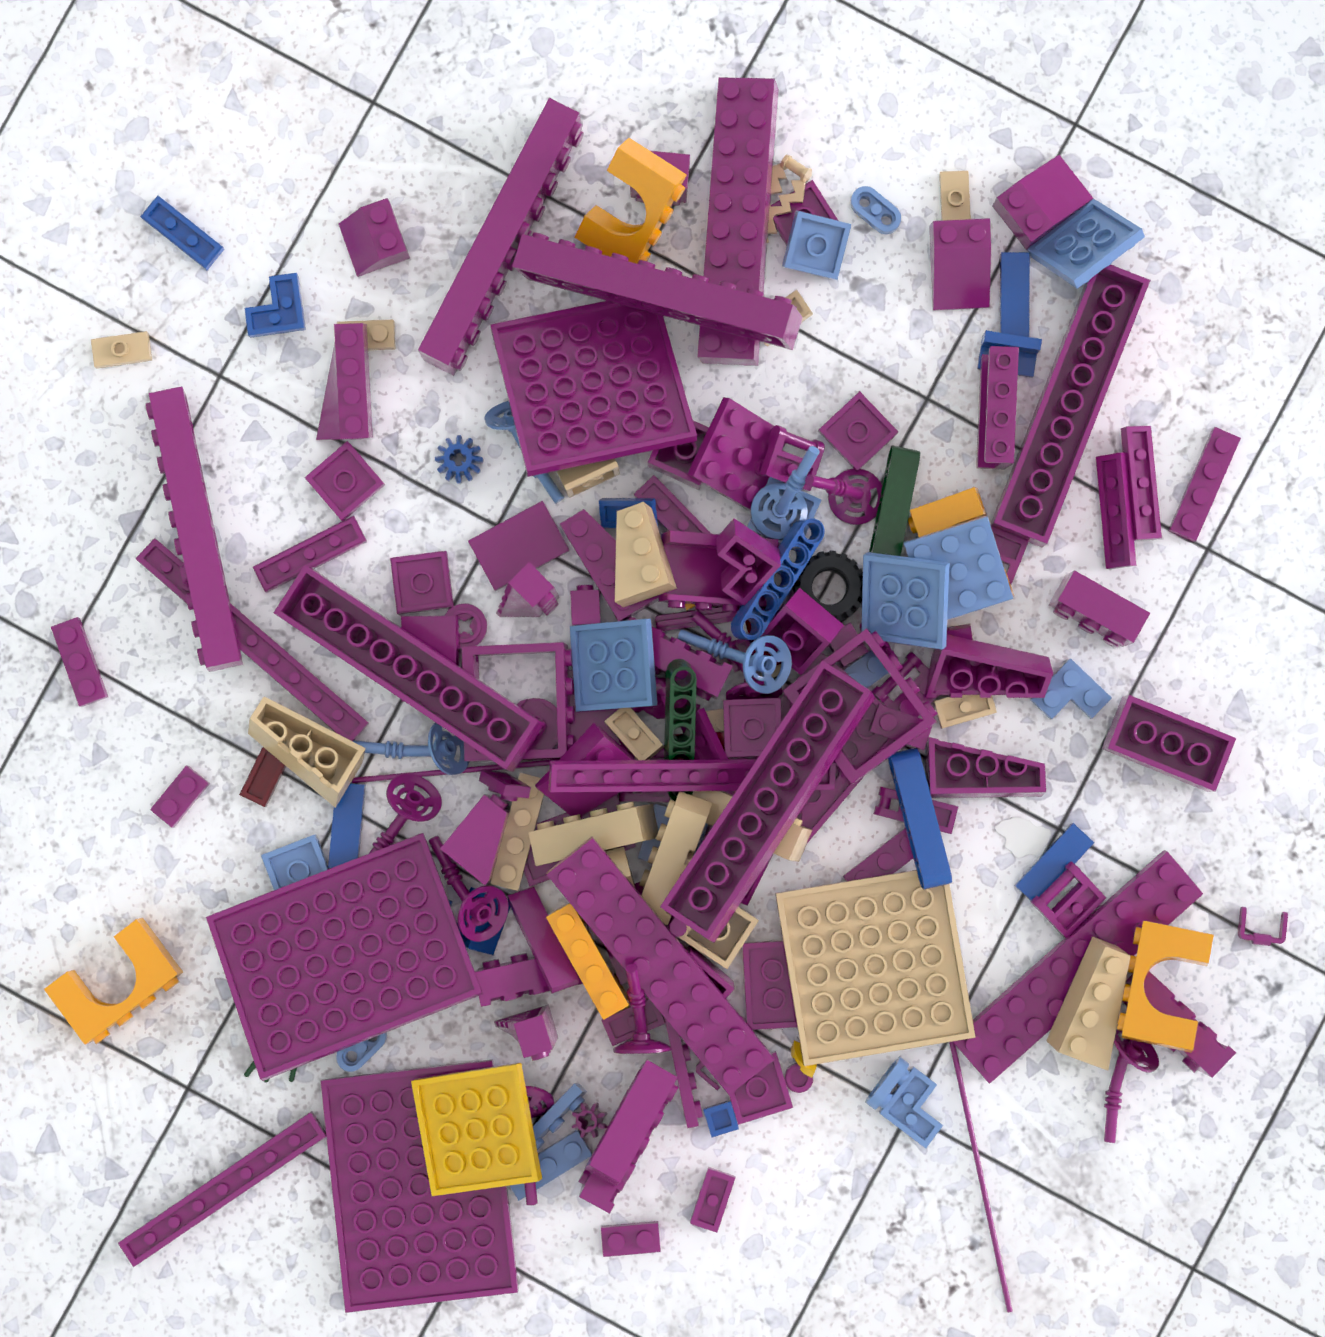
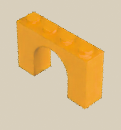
[574,138,687,264]
[908,487,1014,596]
[546,903,629,1020]
[44,918,183,1045]
[1117,921,1214,1053]

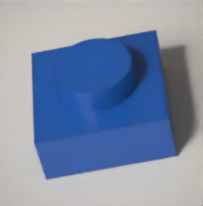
[703,1100,739,1137]

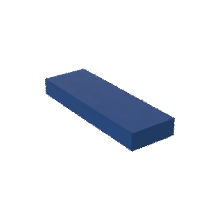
[140,195,225,270]
[1000,252,1030,337]
[328,783,366,868]
[1014,823,1095,901]

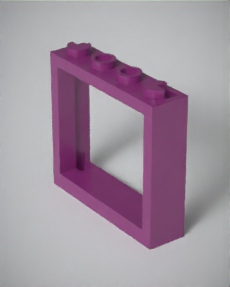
[783,628,938,784]
[462,642,576,762]

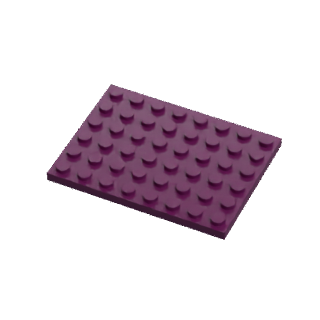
[206,833,483,1081]
[321,1059,519,1313]

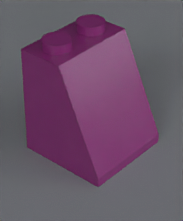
[440,794,509,885]

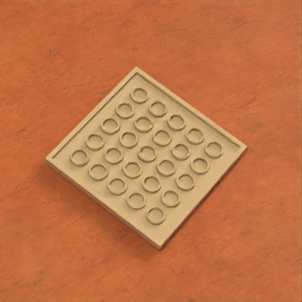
[775,870,975,1066]

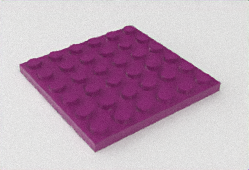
[490,301,697,477]

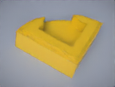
[791,1040,817,1078]

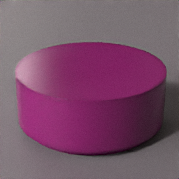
[784,1063,813,1093]

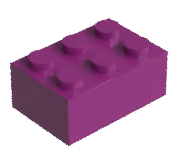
[1049,570,1150,648]

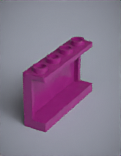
[976,346,1019,470]
[658,530,779,612]

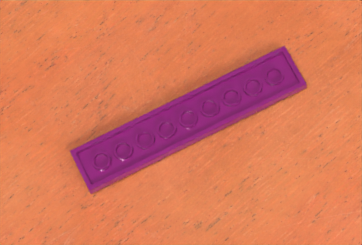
[546,836,775,1095]
[952,850,1203,1084]

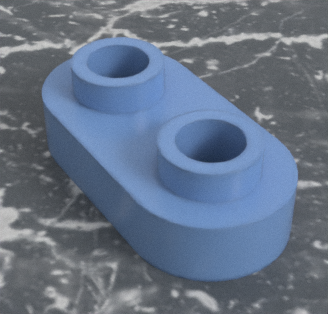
[851,186,901,235]
[336,1032,387,1072]
[865,1056,910,1110]

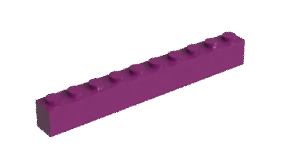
[145,386,243,672]

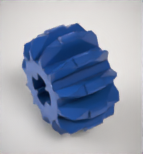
[435,435,484,484]

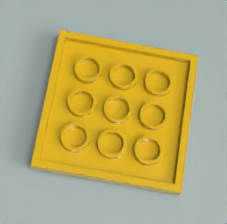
[411,1063,542,1196]

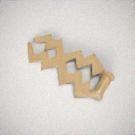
[767,154,812,243]

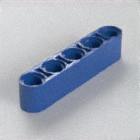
[731,518,825,640]
[888,748,952,890]

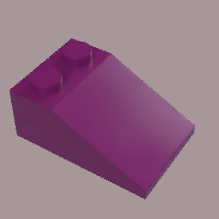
[992,155,1093,250]
[929,218,991,311]
[535,723,636,816]

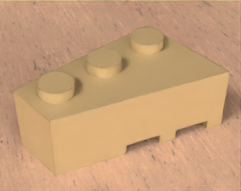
[615,502,677,607]

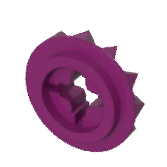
[444,604,487,649]

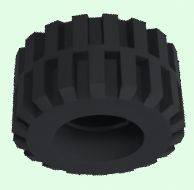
[793,550,863,622]

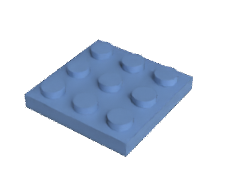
[1027,198,1145,289]
[904,515,1014,620]
[861,552,949,649]
[570,619,657,712]

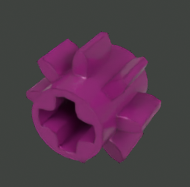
[572,1103,608,1138]

